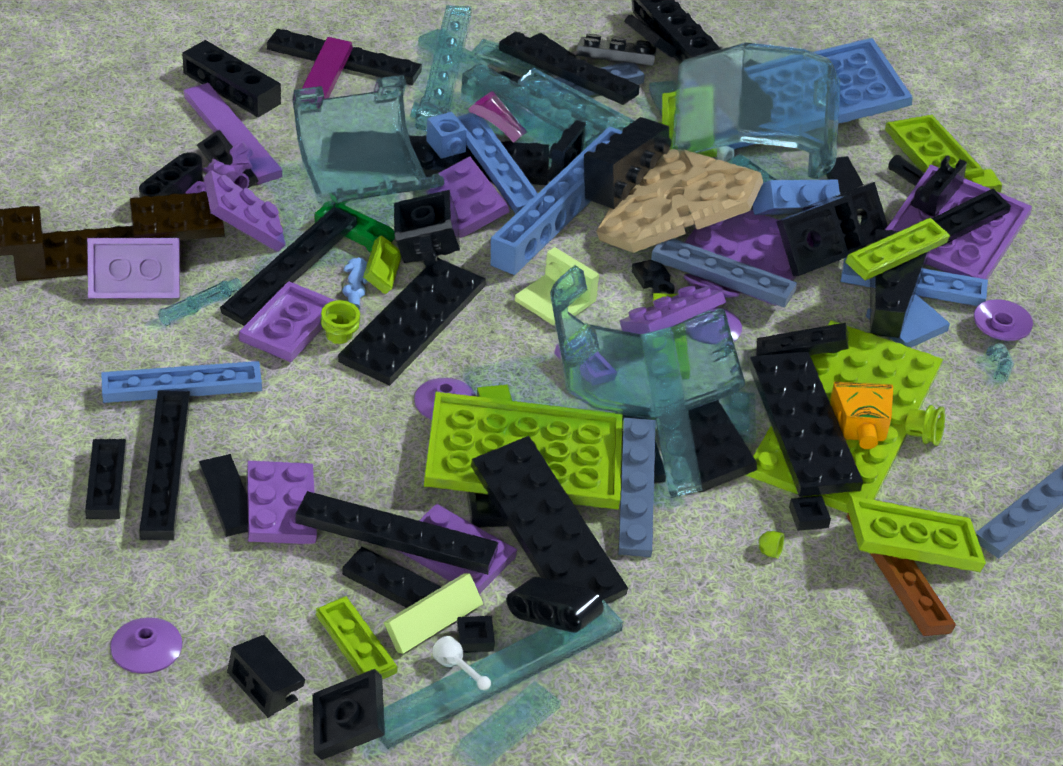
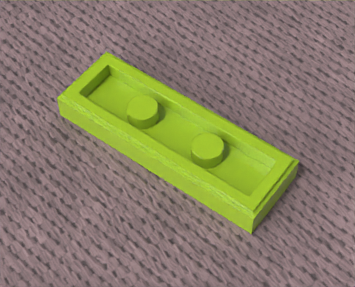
[316,596,398,680]

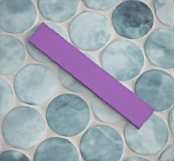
[184,83,283,185]

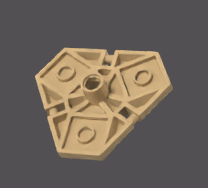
[596,149,763,253]

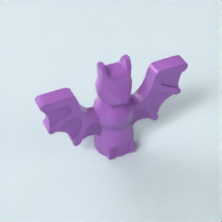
[185,140,253,194]

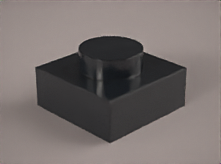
[789,496,831,531]
[457,616,495,653]

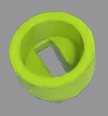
[759,531,785,559]

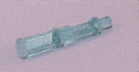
[158,278,242,326]

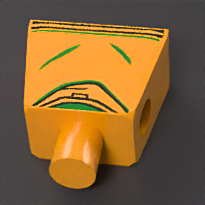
[830,382,893,449]

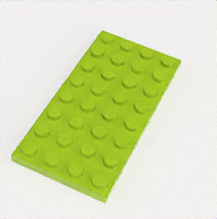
[746,320,943,513]

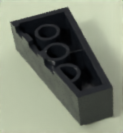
[584,117,672,209]
[870,229,929,338]

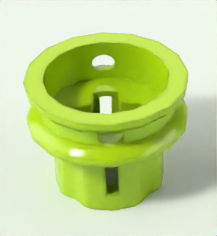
[320,300,361,344]
[905,405,946,446]

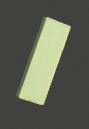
[383,573,483,654]

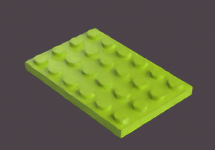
[424,392,623,510]

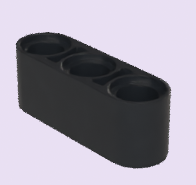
[139,152,203,197]
[506,577,604,633]

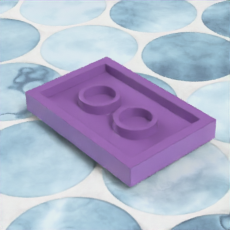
[422,157,510,238]
[204,170,286,251]
[87,238,180,299]
[239,281,336,362]
[619,286,726,335]
[247,460,317,544]
[399,504,517,594]

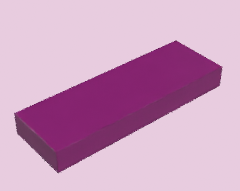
[300,37,353,105]

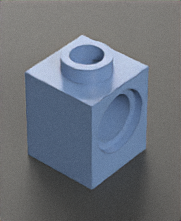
[426,112,467,159]

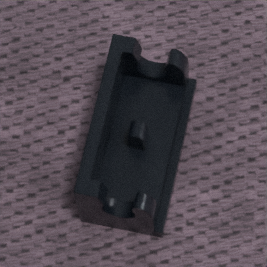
[910,155,967,217]
[227,635,305,718]

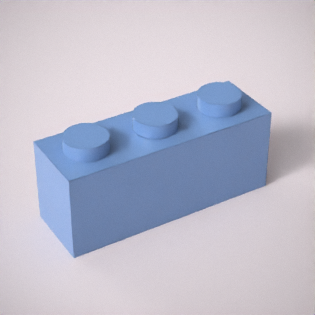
[753,180,840,215]

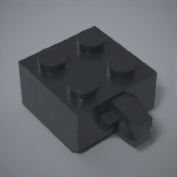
[394,190,460,267]

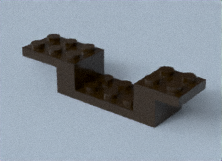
[0,191,225,281]

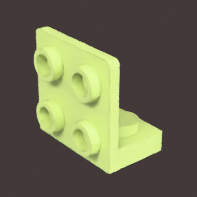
[515,247,599,328]

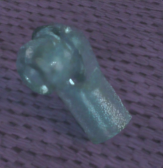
[986,343,1014,383]

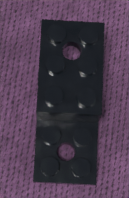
[776,182,888,277]

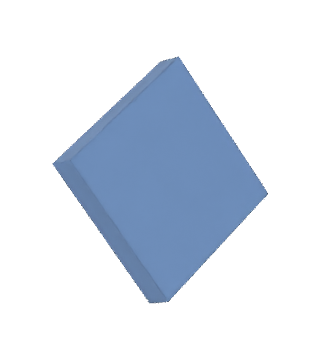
[866,294,950,348]

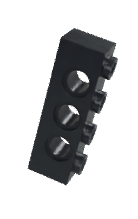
[182,40,281,117]

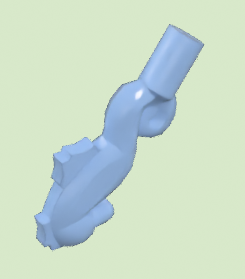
[342,257,368,310]

